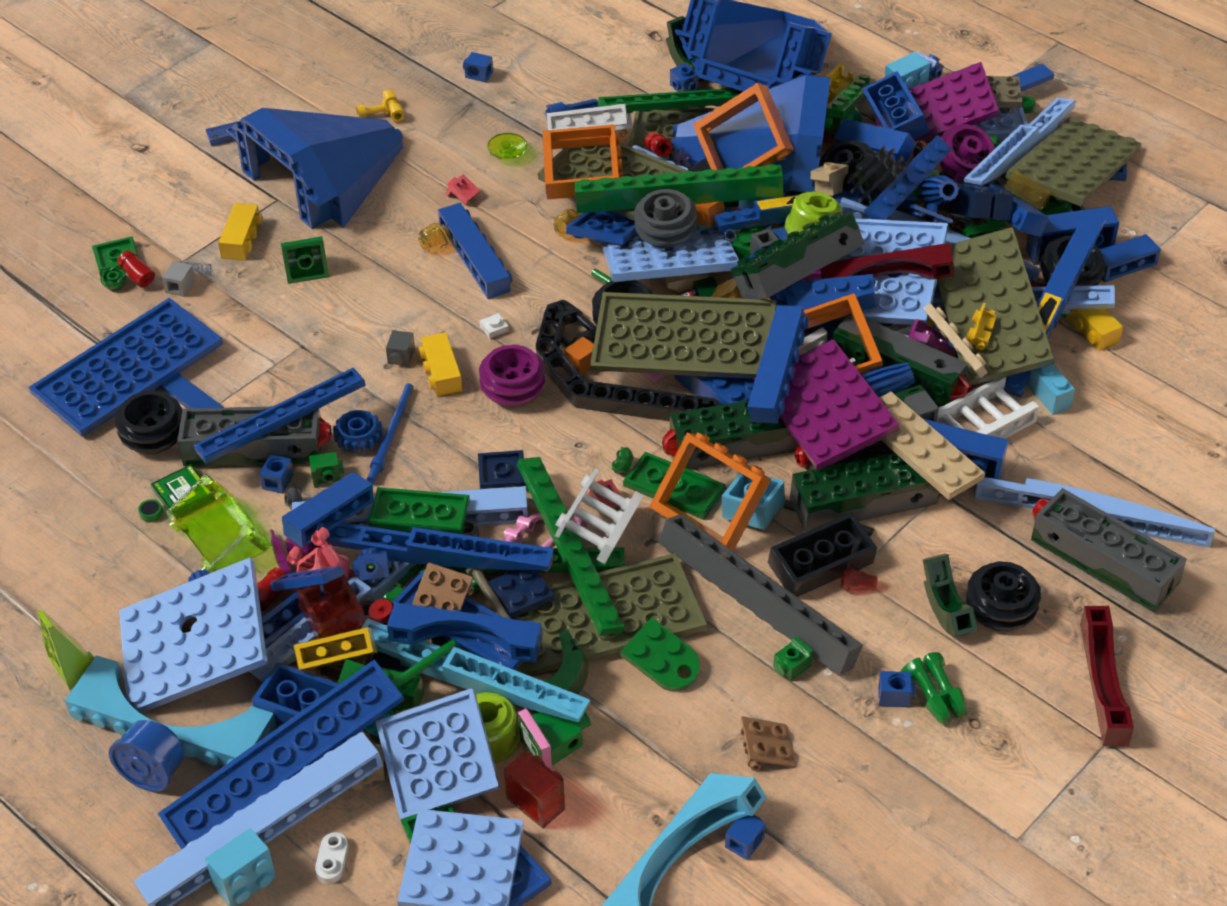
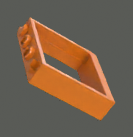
[693,83,795,170]
[542,124,623,200]
[804,293,883,374]
[649,432,771,552]

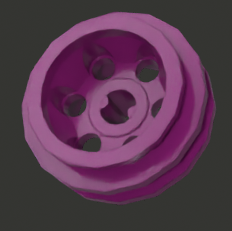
[940,124,995,180]
[479,344,546,407]

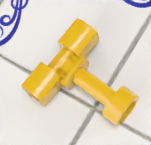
[356,90,404,122]

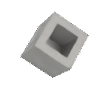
[162,261,195,297]

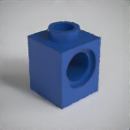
[463,52,493,83]
[259,455,294,494]
[878,671,916,708]
[725,815,766,860]

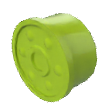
[785,191,843,234]
[476,692,520,764]

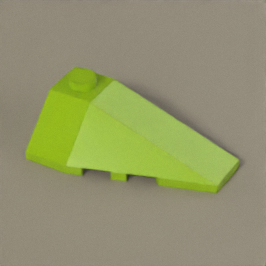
[37,609,94,689]

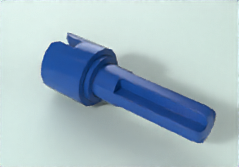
[545,99,599,119]

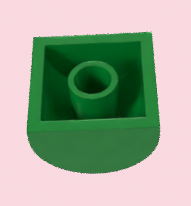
[281,236,329,284]

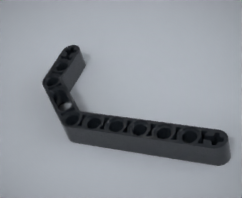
[536,303,721,421]

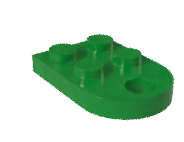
[620,617,700,691]

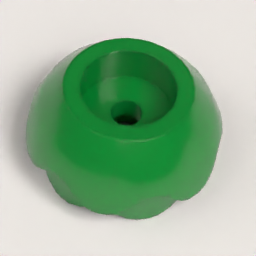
[100,267,127,290]
[612,446,634,474]

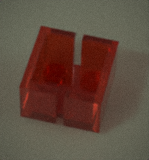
[298,575,364,640]
[504,750,565,829]

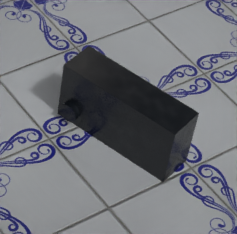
[768,512,877,597]

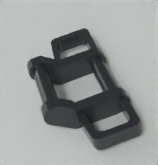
[547,300,597,348]

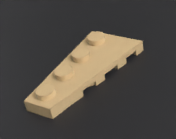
[923,303,988,378]

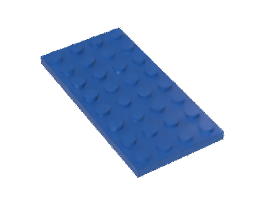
[29,297,223,437]

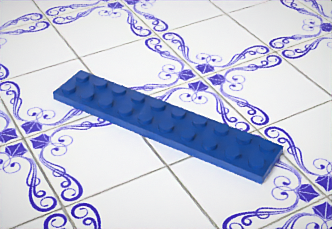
[157,660,404,849]

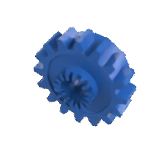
[333,410,383,453]

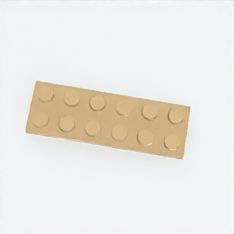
[879,392,985,500]

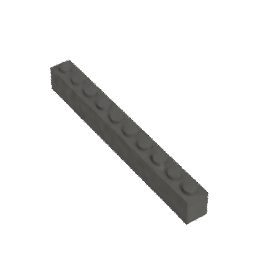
[658,514,863,675]

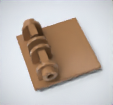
[412,562,474,611]
[740,716,795,771]

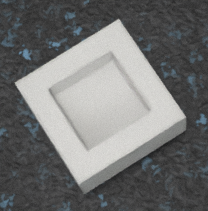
[480,313,509,339]

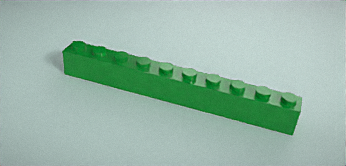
[575,164,783,213]

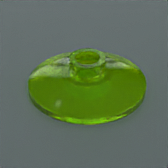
[487,133,527,159]

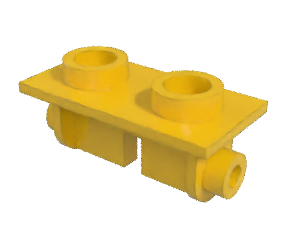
[966,303,996,350]

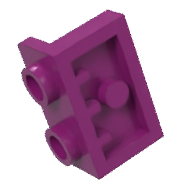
[908,319,956,357]

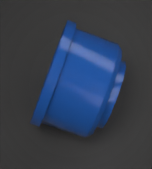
[109,720,184,792]

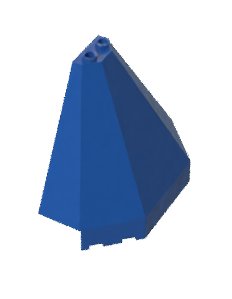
[675,0,832,92]
[671,75,830,196]
[226,108,403,229]

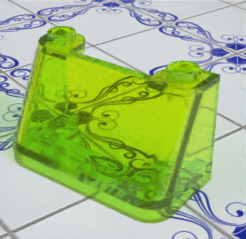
[165,474,272,573]

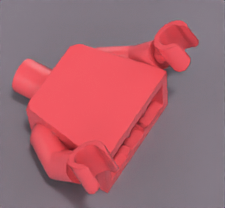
[287,527,358,590]

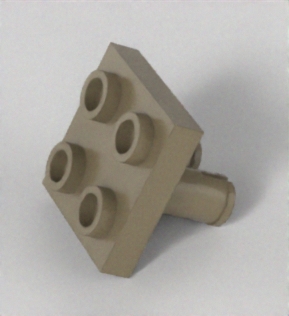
[987,76,1022,114]

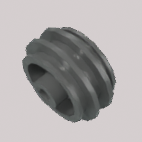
[634,189,697,248]

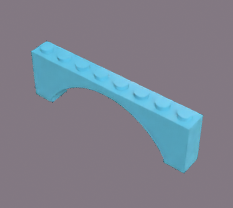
[65,655,277,767]
[602,773,767,906]

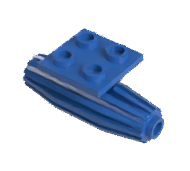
[903,175,959,224]
[861,362,915,398]

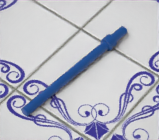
[367,383,414,484]

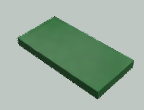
[623,452,726,520]
[368,487,470,534]

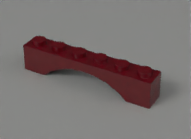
[821,243,955,280]
[1080,606,1134,746]

